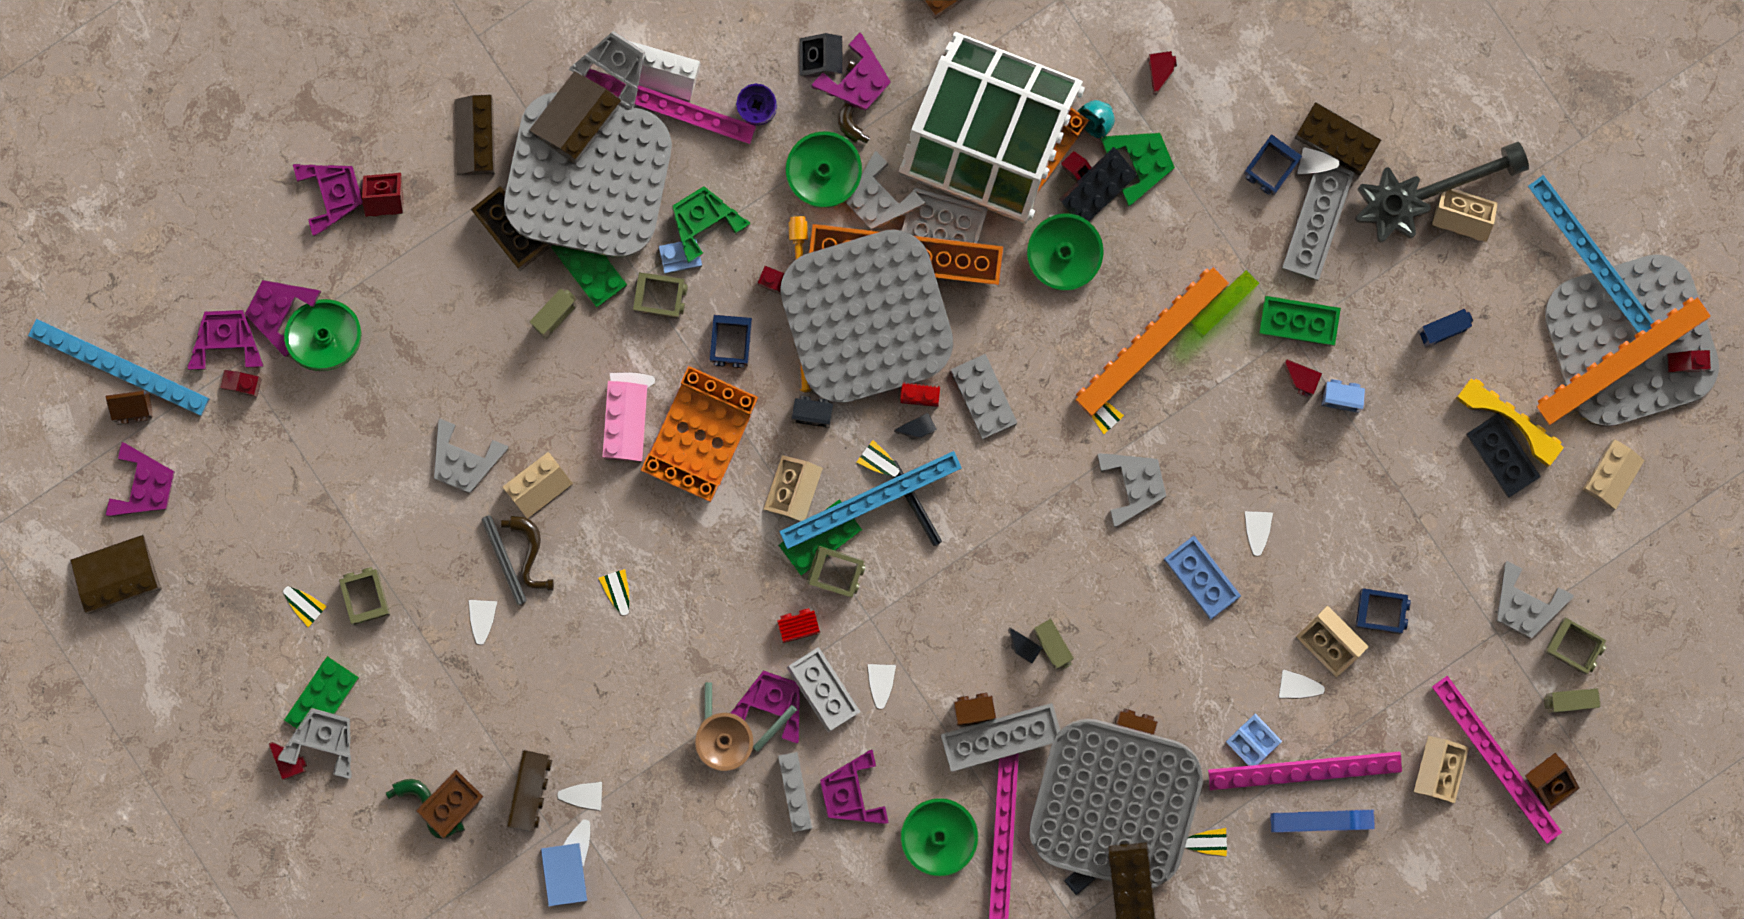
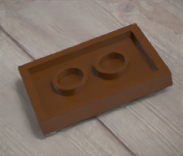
[415,769,484,838]

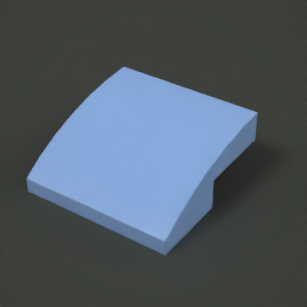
[1226,713,1282,766]

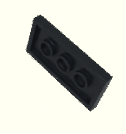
[1059,147,1137,221]
[1466,413,1541,498]

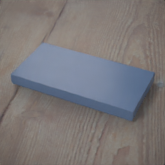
[1164,536,1241,620]

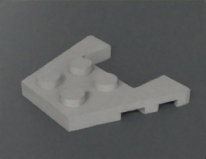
[569,31,645,110]
[846,151,926,231]
[434,418,509,493]
[1097,453,1166,527]
[1496,561,1574,638]
[278,708,351,779]

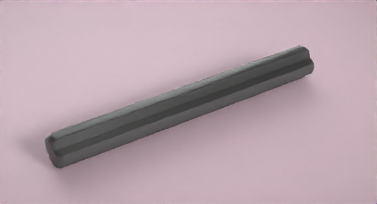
[482,515,527,605]

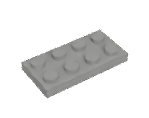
[951,354,1017,439]
[786,647,860,732]

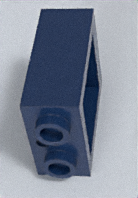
[1243,134,1302,195]
[1418,308,1473,348]
[710,315,752,368]
[1355,588,1411,634]

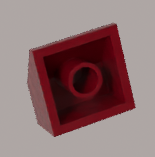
[362,173,404,217]

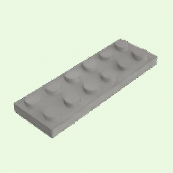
[1282,167,1354,281]
[941,703,1060,772]

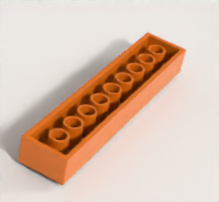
[809,224,1004,285]

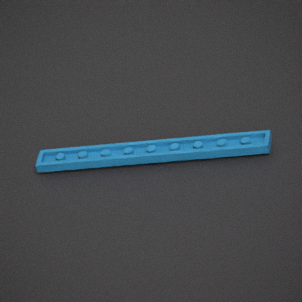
[1528,175,1654,333]
[28,319,210,416]
[779,451,962,549]

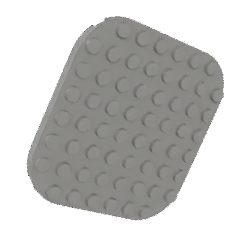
[504,92,671,258]
[781,230,953,402]
[1545,255,1719,426]
[1030,719,1203,888]

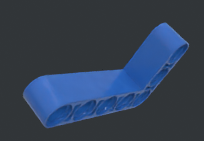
[1270,810,1375,832]

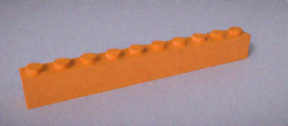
[1075,267,1229,417]
[1536,297,1711,426]

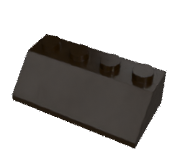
[455,95,495,175]

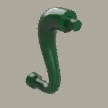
[386,779,465,839]

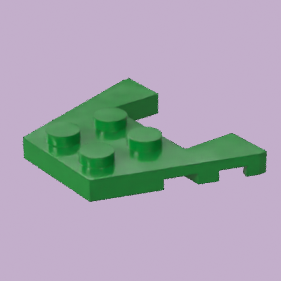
[1100,133,1175,207]
[672,186,751,264]

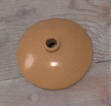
[695,713,753,771]

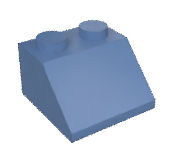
[1321,379,1365,413]

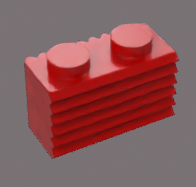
[900,382,940,407]
[777,608,820,643]

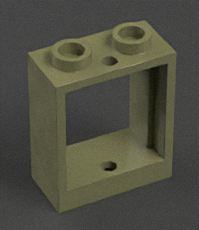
[633,272,688,319]
[530,288,577,339]
[806,545,866,598]
[339,567,390,625]
[1544,617,1607,674]
[1033,619,1074,671]
[1544,688,1600,713]

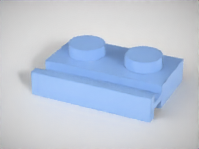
[659,238,702,274]

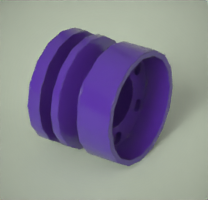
[736,83,778,126]

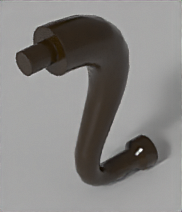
[838,60,870,144]
[501,516,554,591]

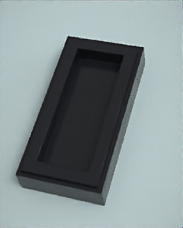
[1064,872,1096,895]

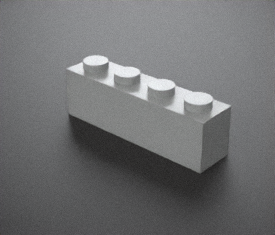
[778,752,812,832]

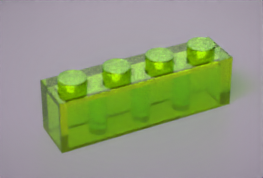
[1189,270,1259,338]

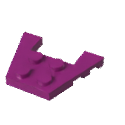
[811,32,891,111]
[293,164,363,237]
[245,280,322,357]
[188,310,263,370]
[106,442,175,516]
[731,670,800,744]
[820,749,889,824]

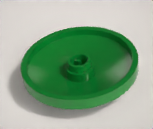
[786,131,862,208]
[1027,214,1104,290]
[284,299,362,372]
[901,798,978,876]

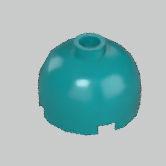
[1077,100,1115,139]

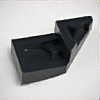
[894,413,937,440]
[1008,627,1042,664]

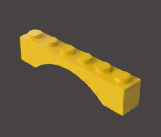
[1455,378,1564,467]

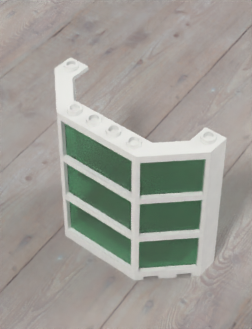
[898,32,1085,225]

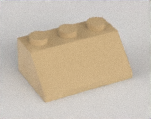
[1432,189,1498,242]
[1582,439,1645,510]
[503,452,573,519]
[764,455,823,521]
[1296,605,1369,678]
[1414,736,1469,803]

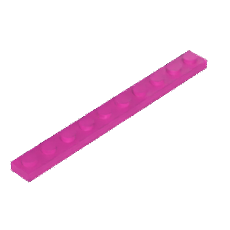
[586,68,756,144]
[1432,675,1562,844]
[1208,752,1402,790]
[989,753,1019,919]

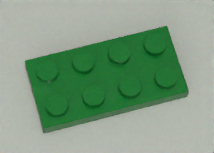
[551,245,627,308]
[1259,296,1341,346]
[778,499,862,576]
[284,656,360,729]

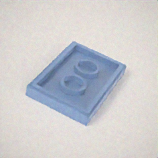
[541,843,588,906]

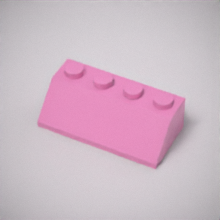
[603,381,647,462]

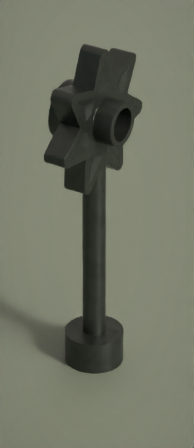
[1355,141,1529,243]

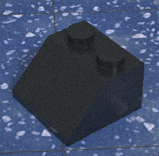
[800,33,843,76]
[791,396,833,428]

